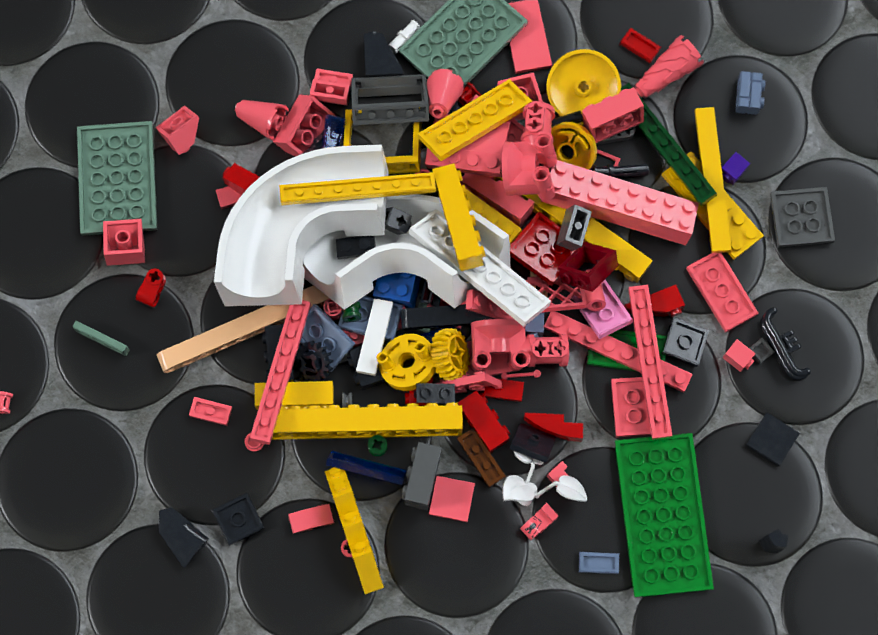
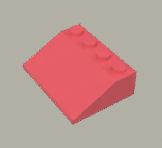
[425,114,511,178]

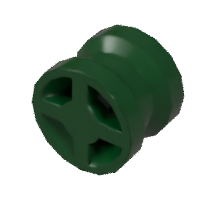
[341,301,362,322]
[368,435,387,457]

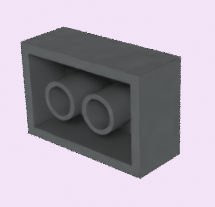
[402,442,442,511]

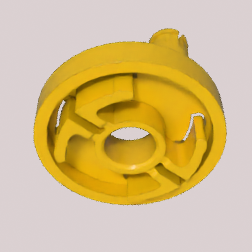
[548,122,597,170]
[376,334,436,391]

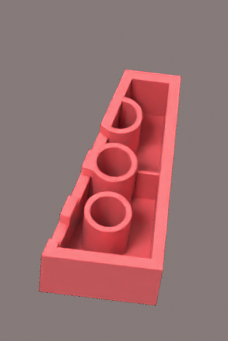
[460,173,535,228]

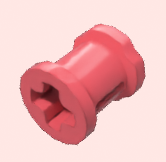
[0,391,13,414]

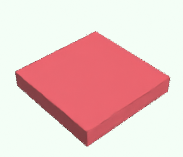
[429,476,475,522]

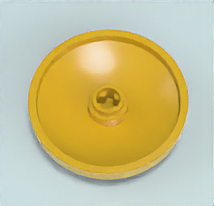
[546,49,621,124]

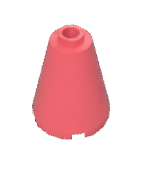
[427,69,464,119]
[235,100,289,141]

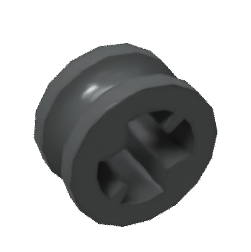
[342,392,353,408]

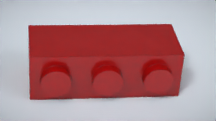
[458,390,510,453]

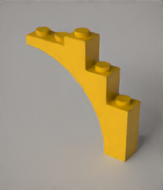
[325,465,384,594]

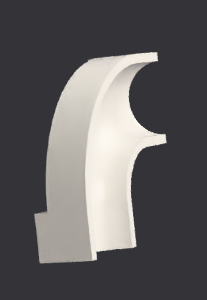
[214,145,389,306]
[303,194,511,310]

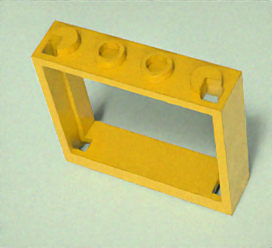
[343,107,422,174]

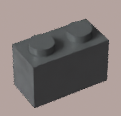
[556,205,592,251]

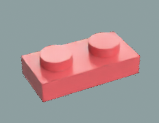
[189,397,232,426]

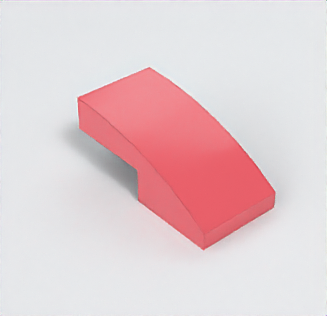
[288,504,334,534]

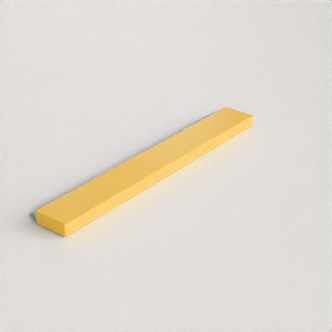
[695,107,732,253]
[279,172,436,205]

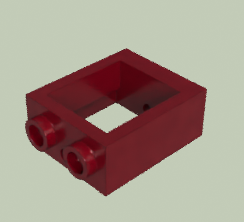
[558,241,619,292]

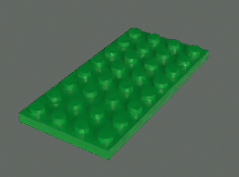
[614,433,714,598]

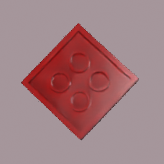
[510,212,575,286]

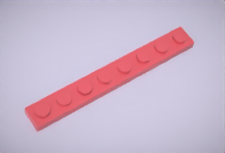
[628,285,672,439]
[250,300,311,445]
[544,311,693,393]

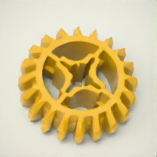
[430,328,470,381]

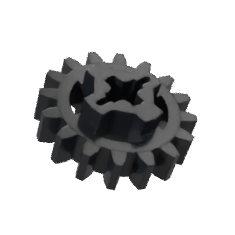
[294,340,333,382]

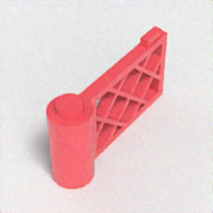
[525,269,606,313]

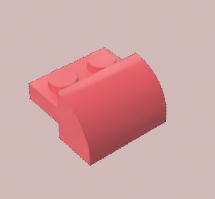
[310,69,353,105]

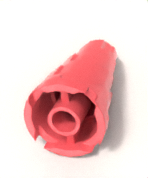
[635,35,704,99]

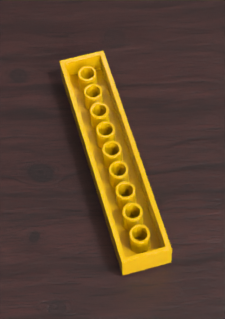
[271,403,463,440]

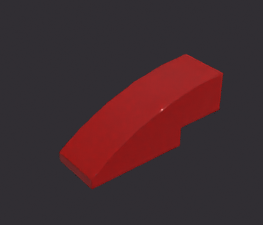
[524,413,583,442]

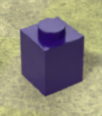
[722,152,750,185]

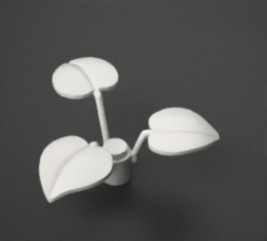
[503,451,587,506]

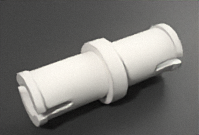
[389,20,420,54]

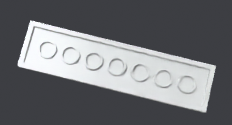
[409,209,551,327]

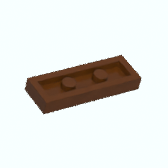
[457,428,506,488]

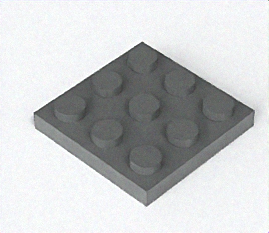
[770,187,835,248]

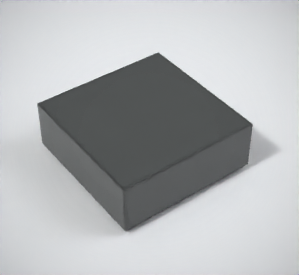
[749,337,775,365]

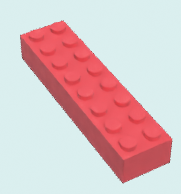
[541,160,699,245]

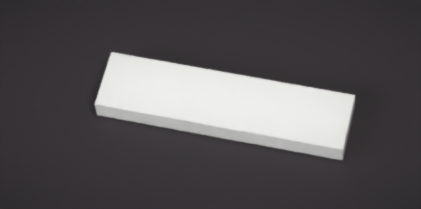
[356,298,393,376]

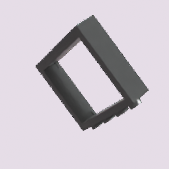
[351,74,429,125]

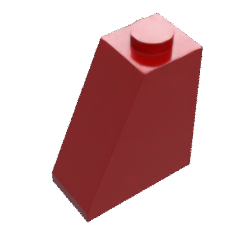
[223,163,260,195]

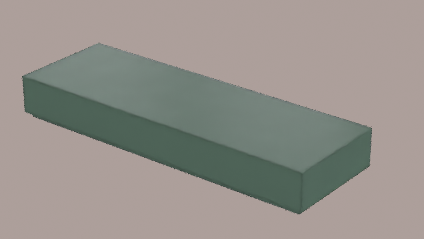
[73,321,130,356]

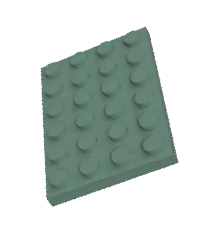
[398,0,528,87]
[77,121,157,236]

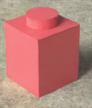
[722,339,756,372]

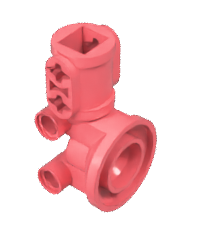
[502,101,557,201]
[469,319,569,372]

